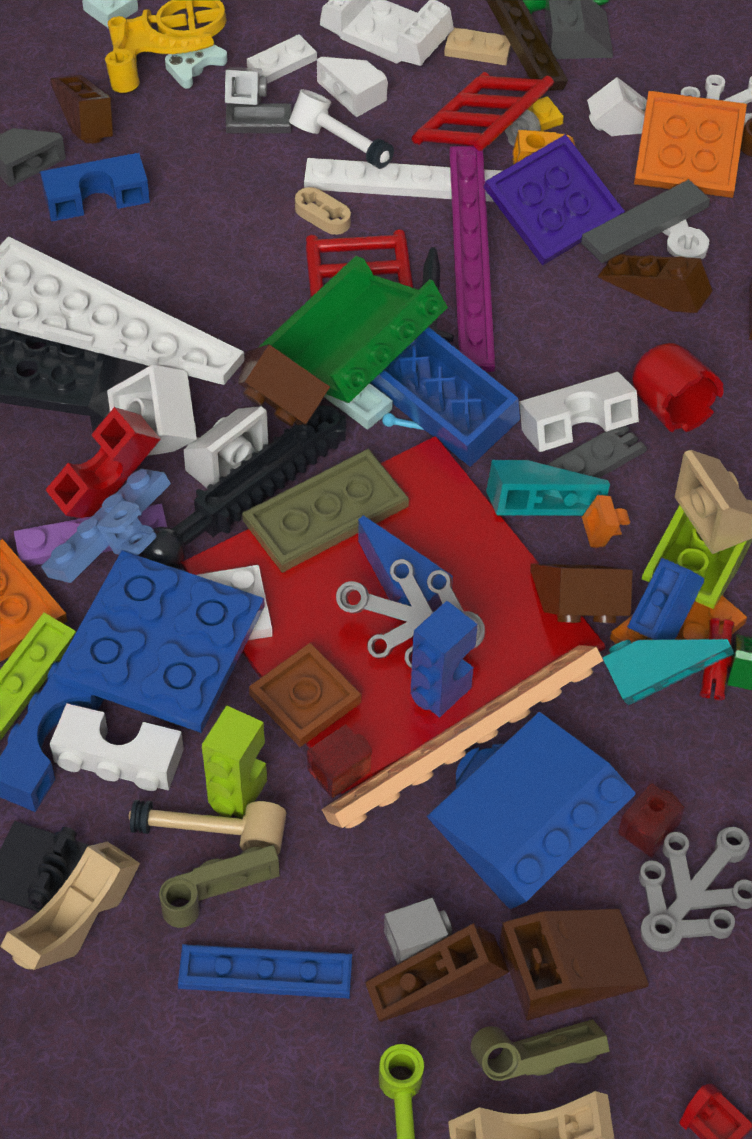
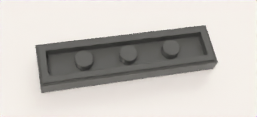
[581,179,710,263]

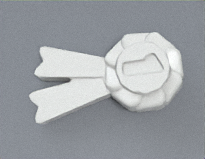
[663,219,709,259]

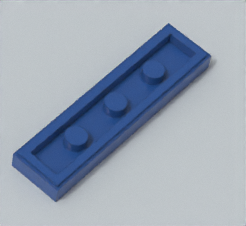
[178,944,352,999]

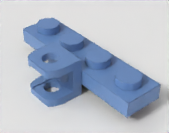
[41,469,171,583]

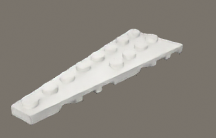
[0,236,244,385]

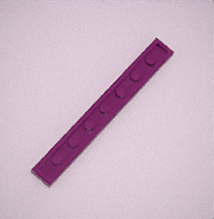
[449,146,495,372]

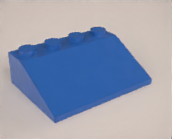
[426,712,636,909]

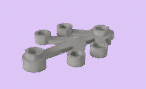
[336,559,485,668]
[639,827,752,952]

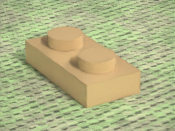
[444,28,511,65]

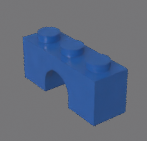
[40,153,150,222]
[410,601,478,718]

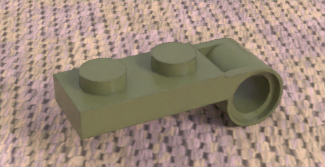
[159,845,280,928]
[471,1019,610,1081]

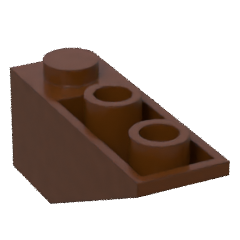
[598,254,713,313]

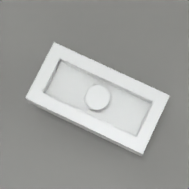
[247,35,317,84]

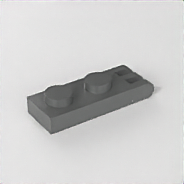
[548,426,647,478]

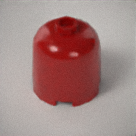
[632,343,723,433]

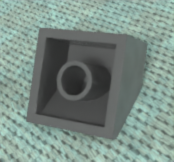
[544,0,613,59]

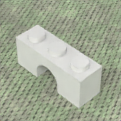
[519,372,639,452]
[50,703,184,791]

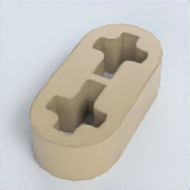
[295,187,351,235]

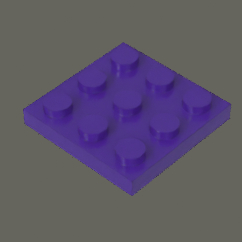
[483,134,625,266]

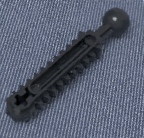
[138,405,346,569]

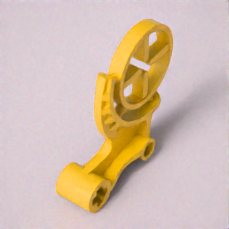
[105,0,226,93]

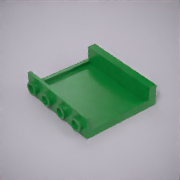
[259,256,448,403]

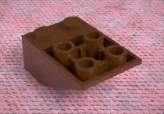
[499,909,649,1021]

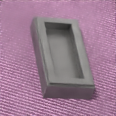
[226,104,291,133]

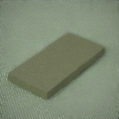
[242,449,409,573]

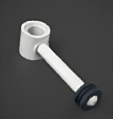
[289,89,394,169]

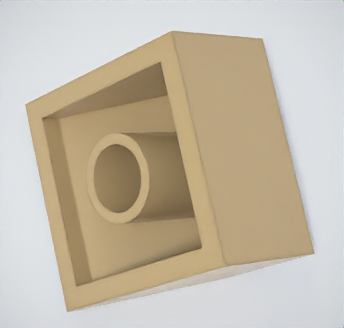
[675,450,752,554]

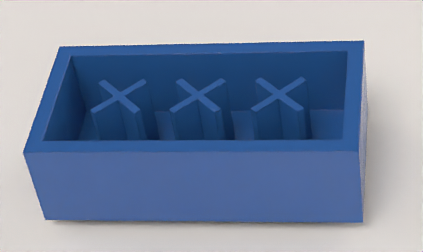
[370,327,520,467]

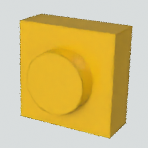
[528,96,564,131]

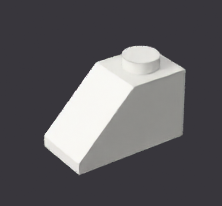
[317,57,388,117]
[587,77,647,136]

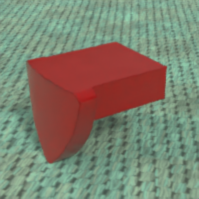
[679,1083,752,1139]

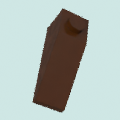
[50,75,113,143]
[365,923,509,1022]

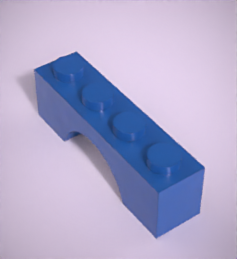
[0,661,104,812]

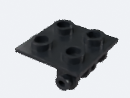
[0,821,90,912]

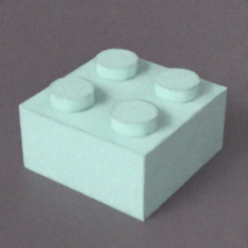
[82,0,138,28]

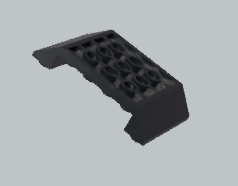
[0,328,149,432]

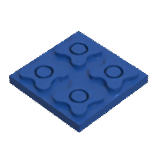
[53,551,265,733]

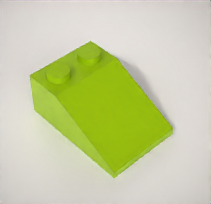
[642,505,752,609]

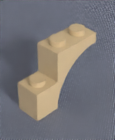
[0,841,140,970]

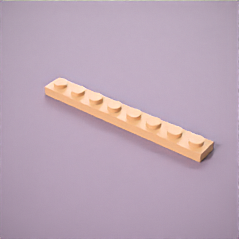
[321,645,603,828]

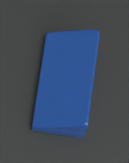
[627,558,704,640]

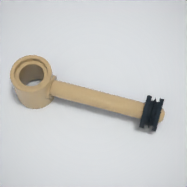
[129,800,287,855]

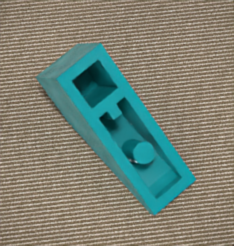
[486,460,610,516]
[602,639,735,705]

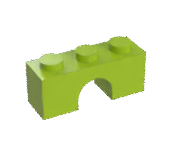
[202,706,267,819]

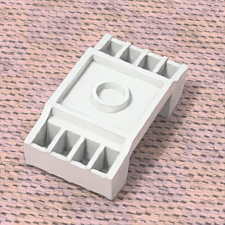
[320,0,454,66]

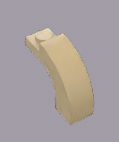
[448,1091,614,1139]

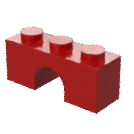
[46,407,161,518]

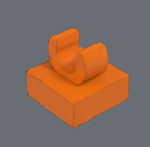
[582,495,630,548]

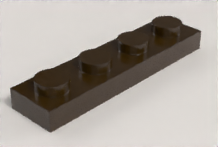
[486,0,568,91]

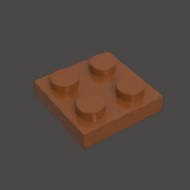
[249,643,361,747]

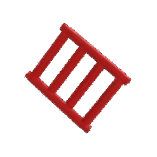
[411,72,554,151]
[306,230,413,297]

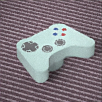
[165,44,227,89]

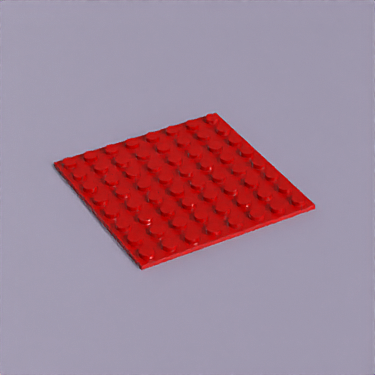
[182,436,605,794]

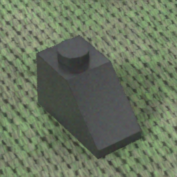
[0,128,66,187]

